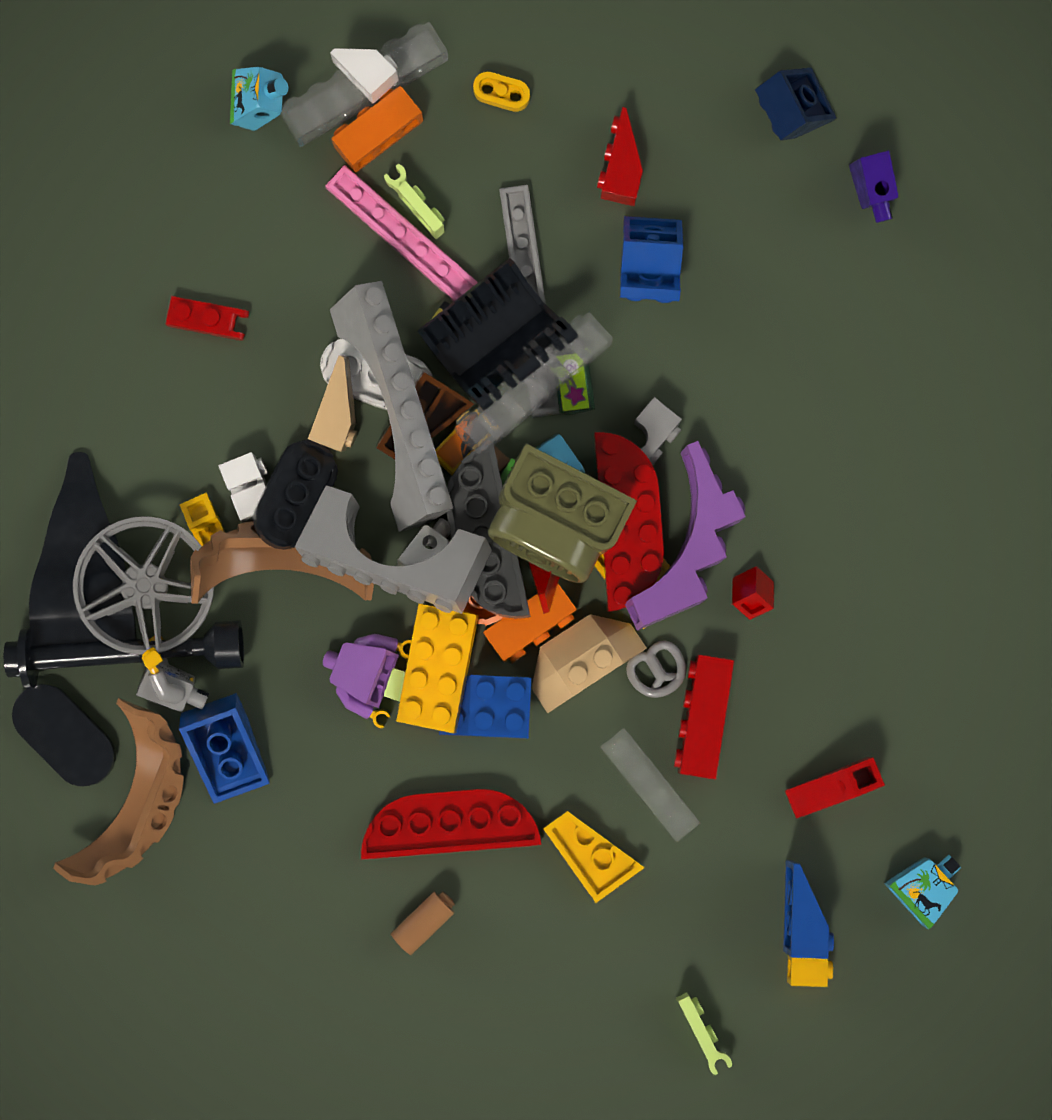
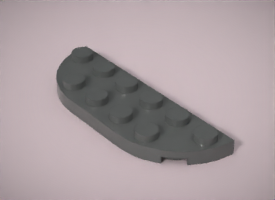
[446,443,531,619]

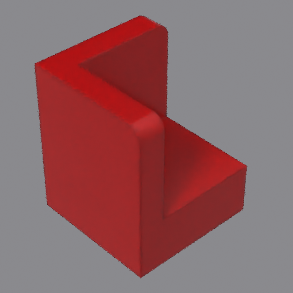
[732,566,774,620]

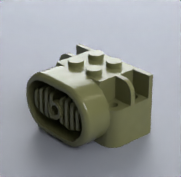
[488,443,637,583]

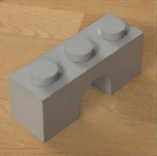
[634,397,682,465]

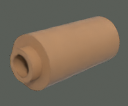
[390,891,455,955]

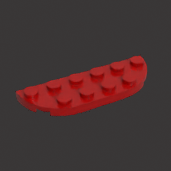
[594,432,664,611]
[361,789,542,860]

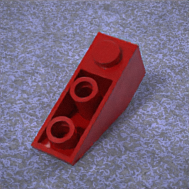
[597,107,643,207]
[785,757,885,819]

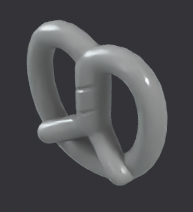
[626,641,686,698]

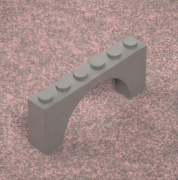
[295,485,492,614]

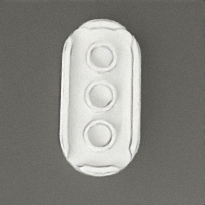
[320,338,432,410]

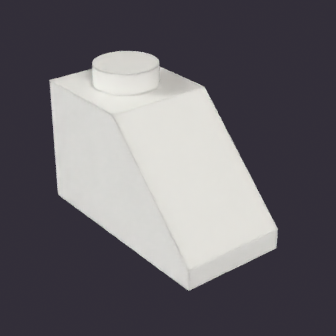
[330,48,399,104]

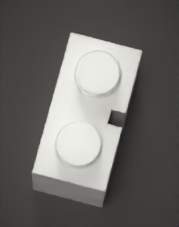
[218,452,268,523]

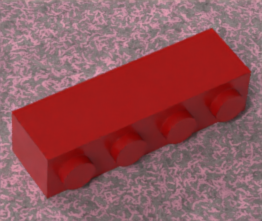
[674,655,734,780]

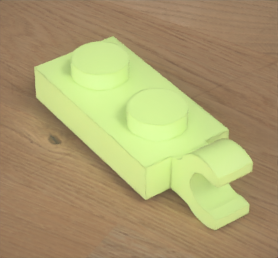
[384,164,445,239]
[676,992,732,1075]

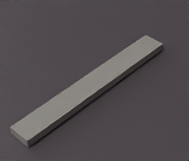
[499,185,562,418]

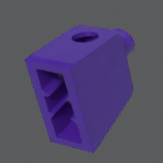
[849,150,898,223]

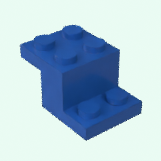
[620,216,683,303]
[439,675,531,739]

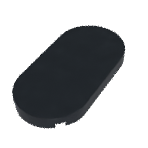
[253,439,338,550]
[12,684,115,787]

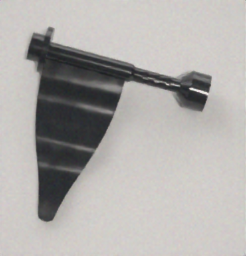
[3,452,244,689]

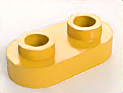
[473,72,530,112]

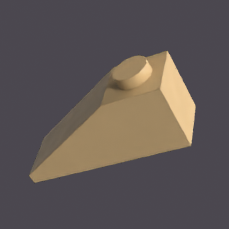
[308,355,357,452]

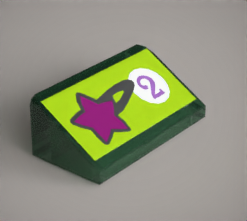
[552,352,595,415]

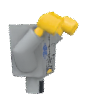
[136,635,209,712]

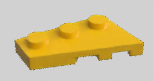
[543,811,645,903]

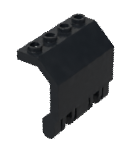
[417,258,579,412]

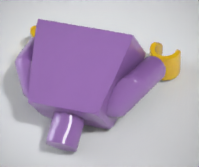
[323,634,412,728]

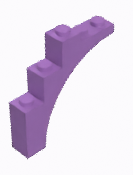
[625,441,746,631]

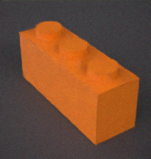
[331,85,423,173]
[483,583,577,664]

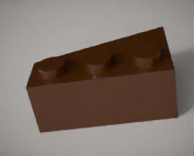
[376,371,474,459]

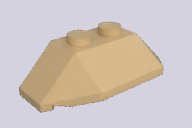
[531,614,647,713]

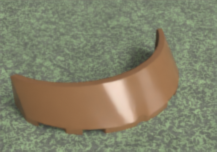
[190,521,374,604]
[53,698,184,886]

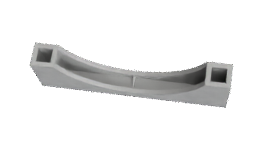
[330,281,453,532]

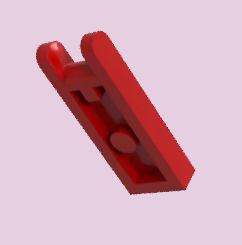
[165,296,249,341]

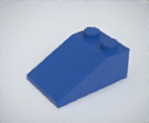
[179,693,270,804]
[783,860,834,959]

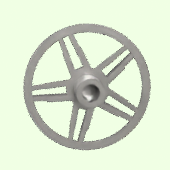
[73,517,214,655]

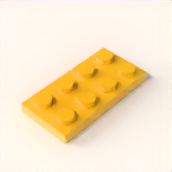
[396,604,479,733]

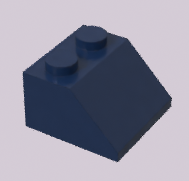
[755,68,837,141]

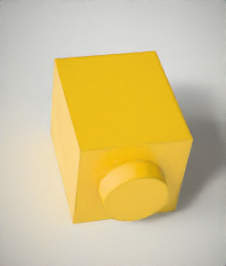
[787,955,833,987]

